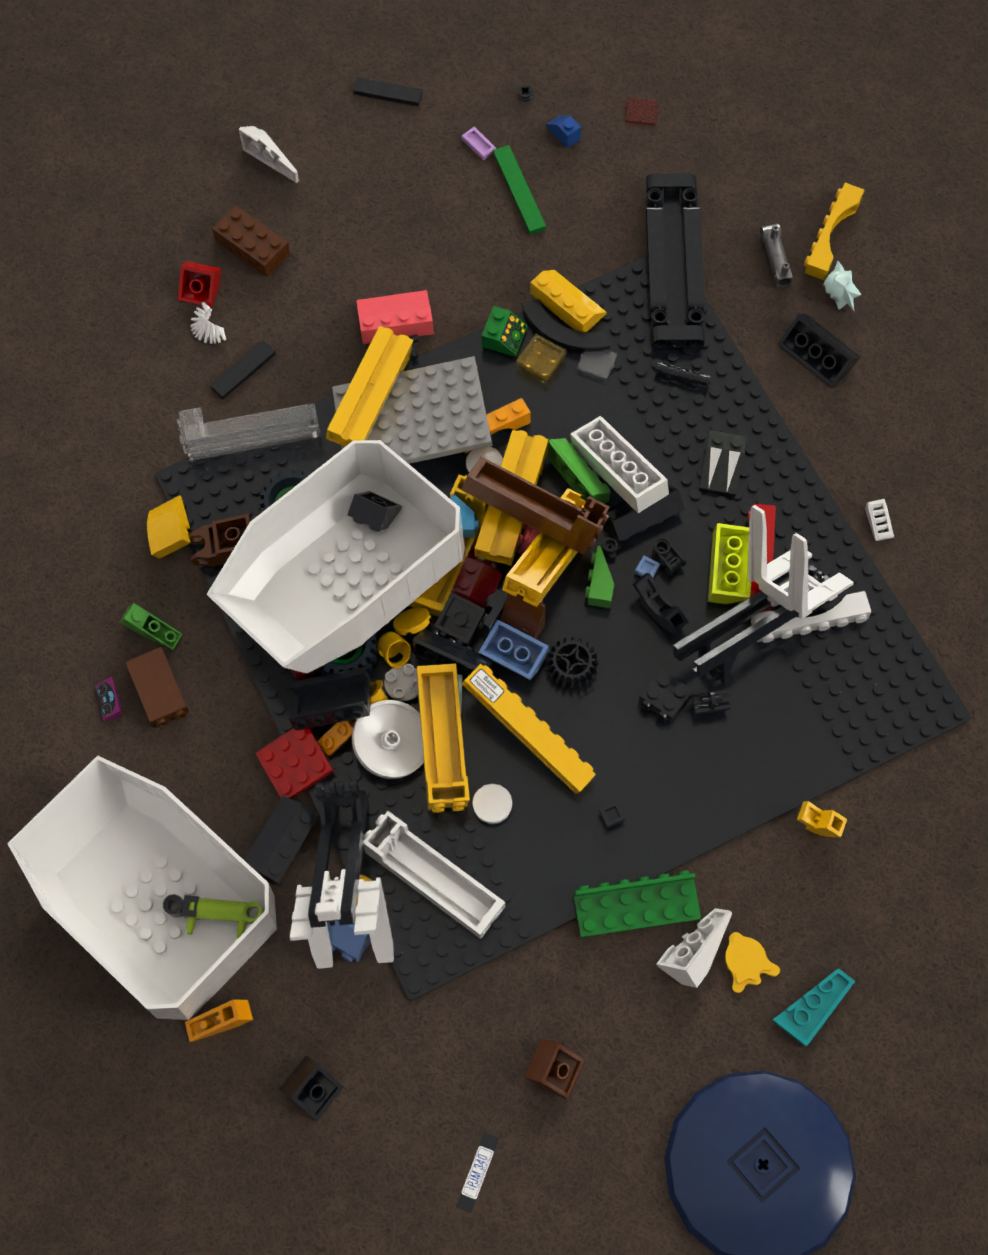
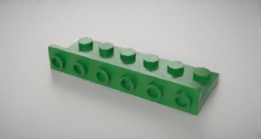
[573,871,701,938]

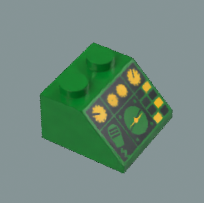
[481,306,527,357]

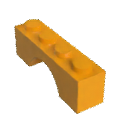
[465,398,531,453]

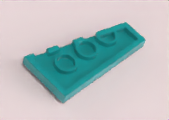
[772,968,855,1048]

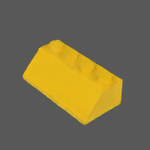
[530,270,607,332]

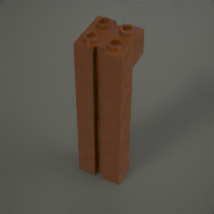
[461,456,610,555]

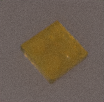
[517,334,567,381]

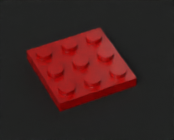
[255,728,335,799]

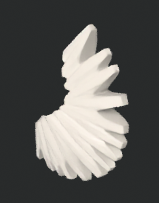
[191,302,226,344]

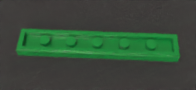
[493,145,546,235]

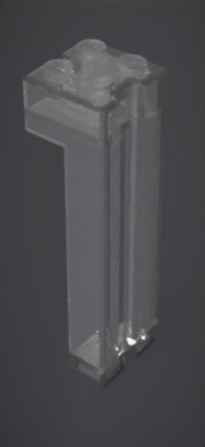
[177,403,321,461]

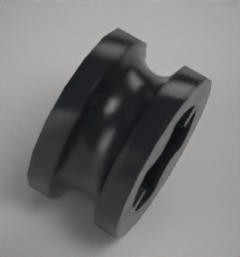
[518,85,533,102]

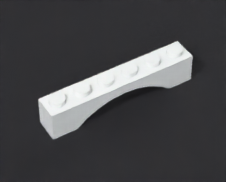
[751,591,871,643]

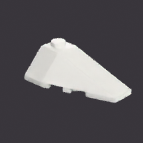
[239,126,299,183]
[657,908,732,988]

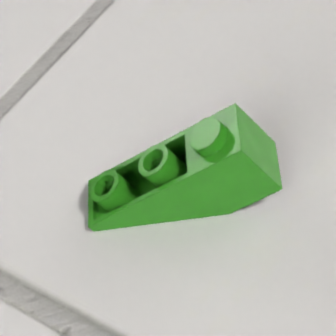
[585,546,614,608]
[119,603,182,650]

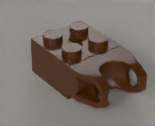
[188,514,252,567]

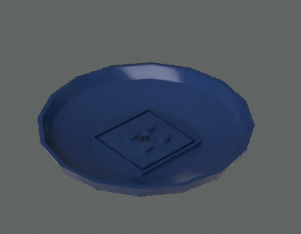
[664,1070,856,1255]

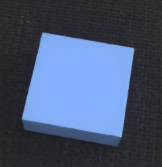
[635,555,660,578]

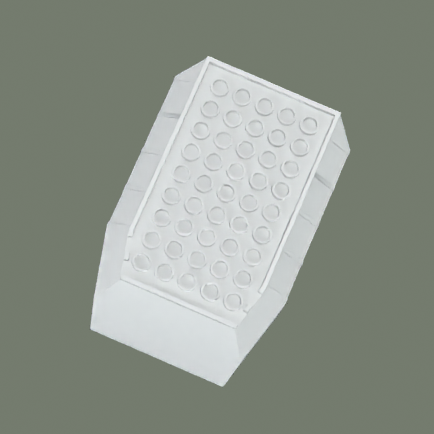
[207,440,465,673]
[7,756,277,1020]

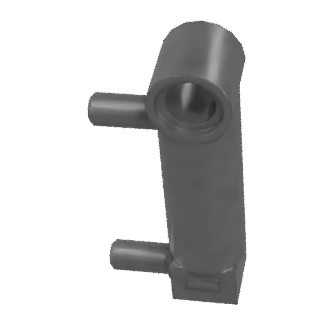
[760,224,793,288]

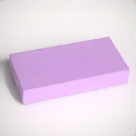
[461,127,496,160]

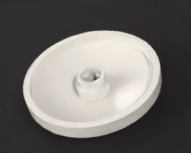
[352,700,424,779]

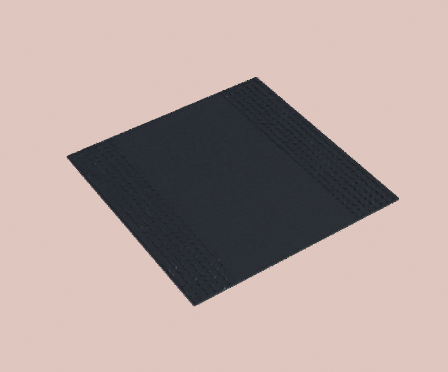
[155,256,971,1000]

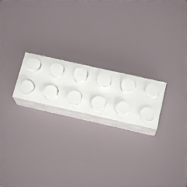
[570,416,669,513]

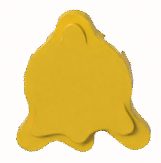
[725,932,780,993]

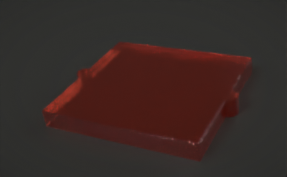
[626,98,659,126]

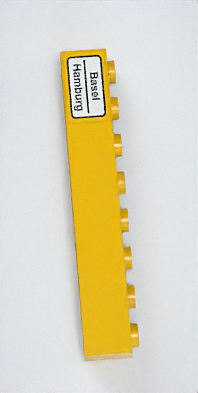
[461,664,596,794]

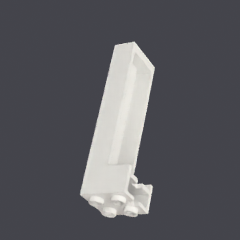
[363,811,505,939]

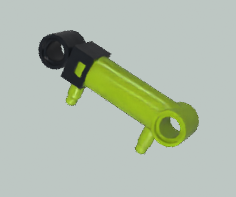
[163,894,265,939]

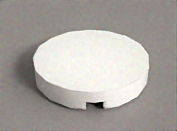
[472,784,512,824]

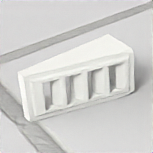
[865,499,894,542]

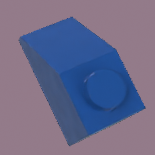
[546,116,581,148]

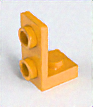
[318,719,357,756]

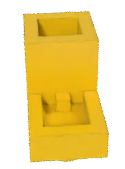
[797,801,847,838]

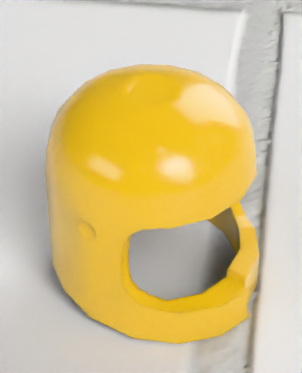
[377,632,411,669]

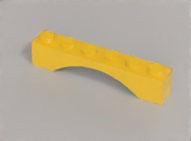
[804,183,864,280]

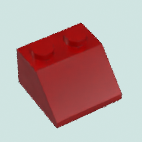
[178,261,222,307]

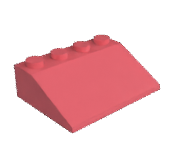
[357,290,434,344]

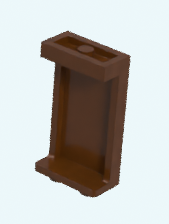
[125,647,189,728]

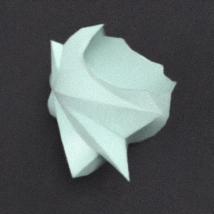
[823,261,861,311]

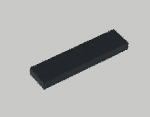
[353,77,423,107]
[210,340,276,399]

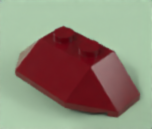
[450,549,502,610]

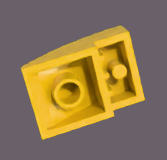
[147,495,191,559]

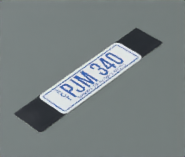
[456,1133,499,1213]

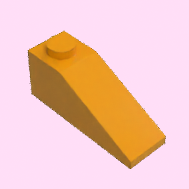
[185,1000,253,1042]

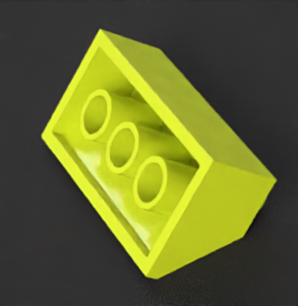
[708,523,751,604]

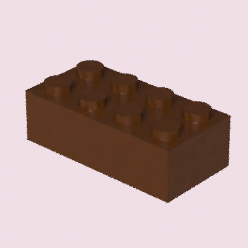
[212,205,290,277]

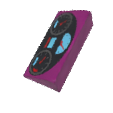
[95,677,123,721]

